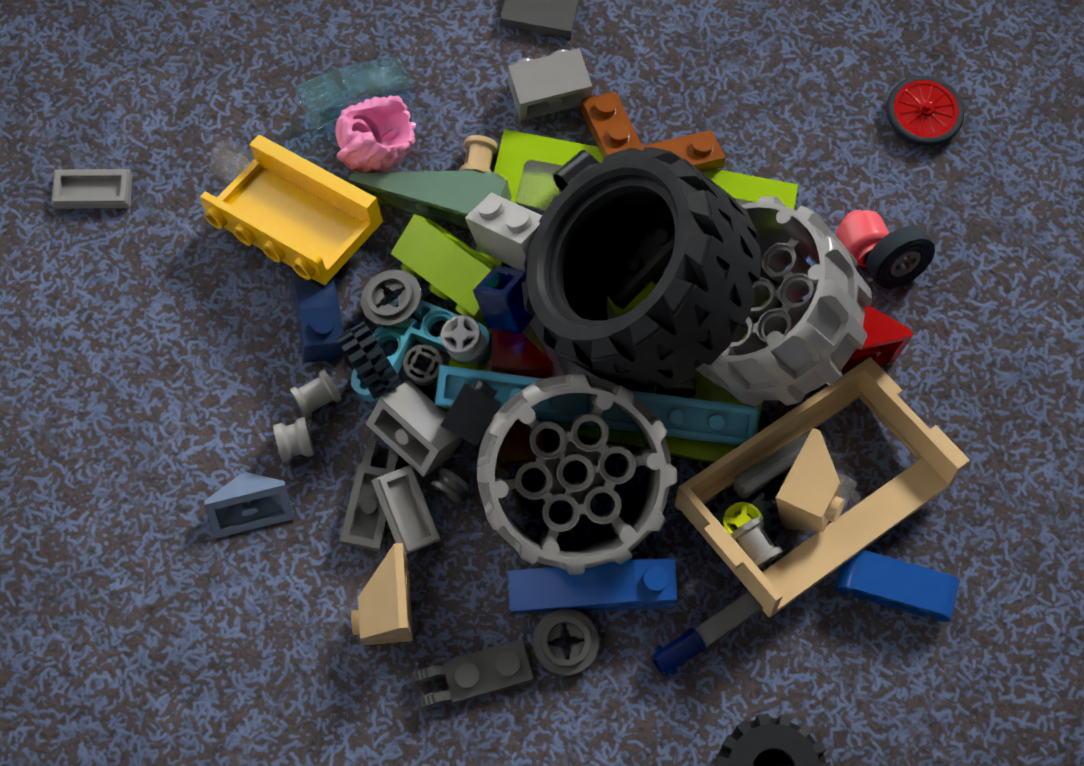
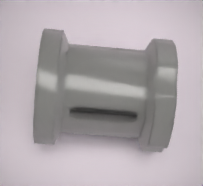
[289,370,342,420]
[731,517,783,569]

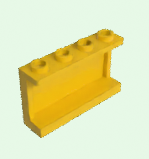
[200,135,383,286]

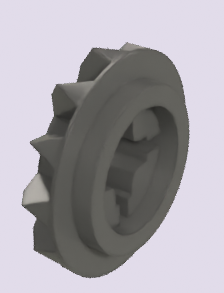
[361,270,423,329]
[533,609,599,676]

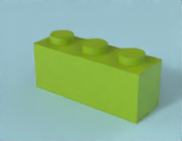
[390,214,517,320]

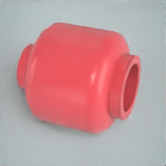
[836,210,890,268]

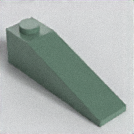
[349,170,512,229]

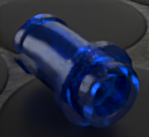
[651,627,706,676]

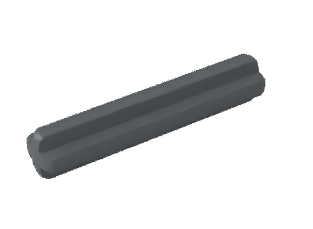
[731,429,826,498]

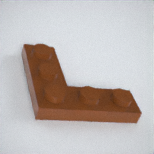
[580,92,726,172]

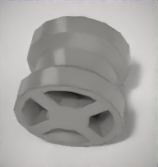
[440,315,487,365]
[273,417,315,463]

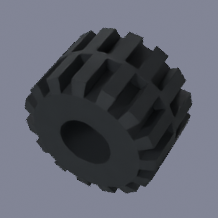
[715,713,831,766]

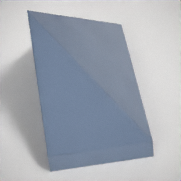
[204,472,295,539]

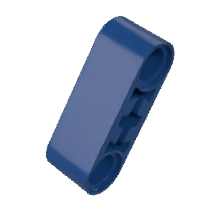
[834,550,960,622]

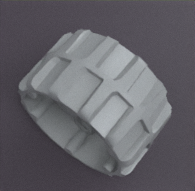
[664,196,872,406]
[477,374,677,575]

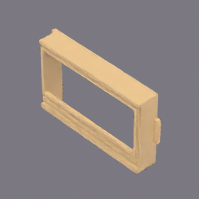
[675,357,970,618]

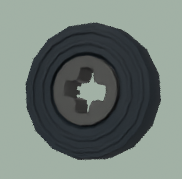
[866,226,935,289]

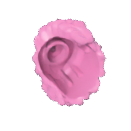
[335,96,416,173]

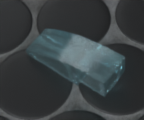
[295,57,416,130]

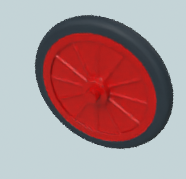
[886,76,964,146]

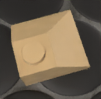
[776,428,845,532]
[351,543,413,645]

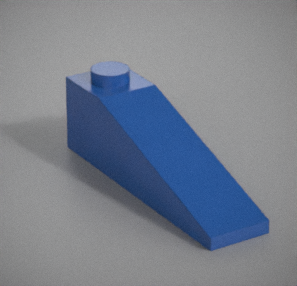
[509,559,677,612]

